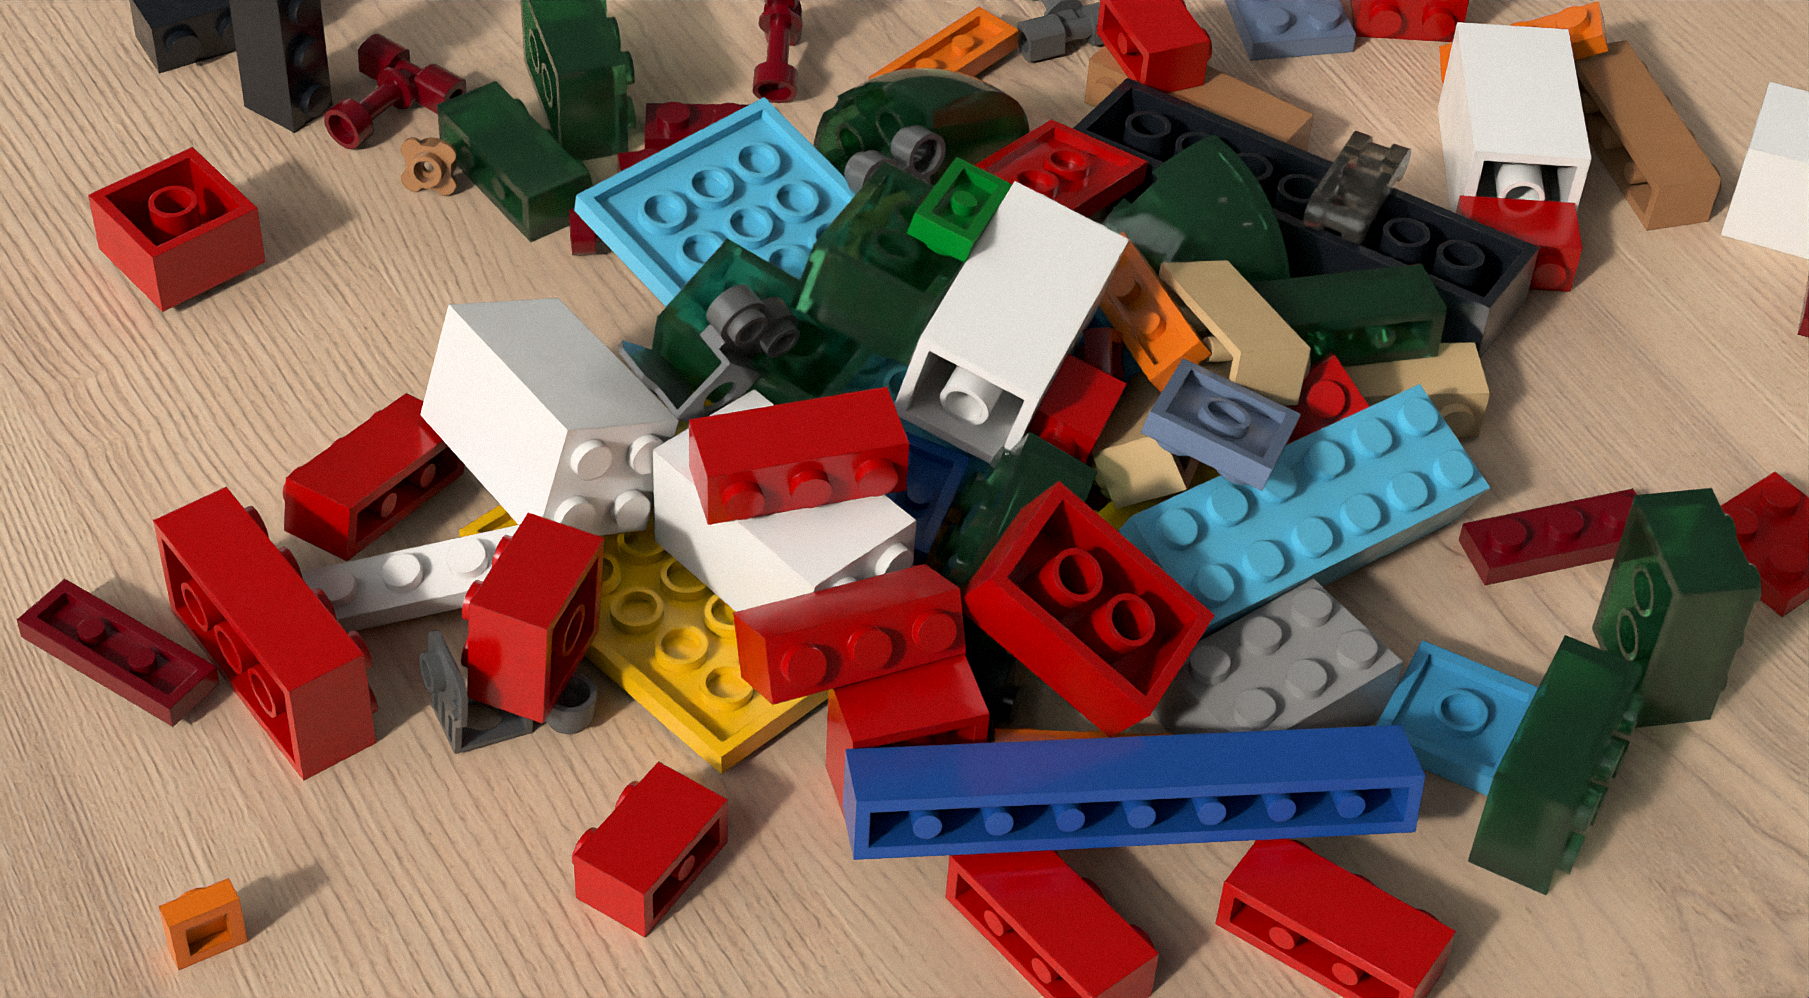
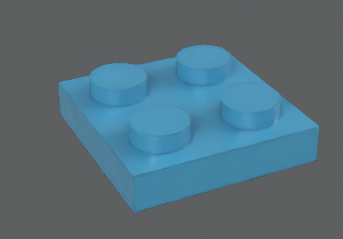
[1376,640,1547,800]

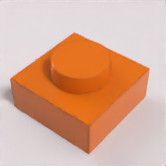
[158,878,248,970]

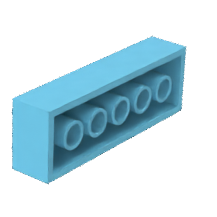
[1118,384,1490,642]

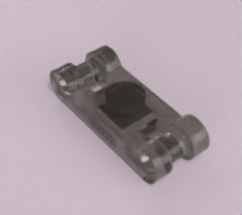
[1303,131,1411,245]

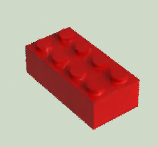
[153,486,378,781]

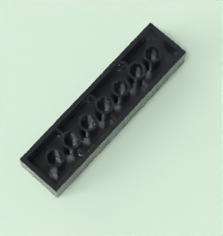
[1073,78,1540,359]

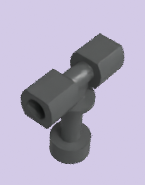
[1018,0,1104,62]

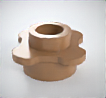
[400,137,457,196]

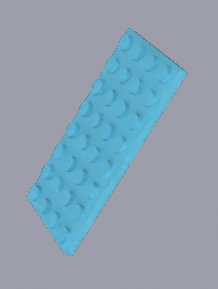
[574,97,1020,508]

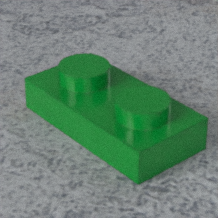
[906,157,1013,263]

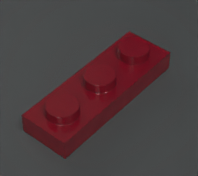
[1458,488,1662,586]
[17,578,220,727]

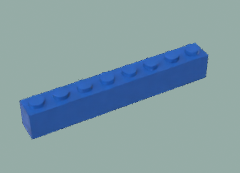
[842,725,1426,860]

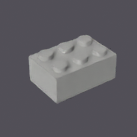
[1152,578,1403,735]

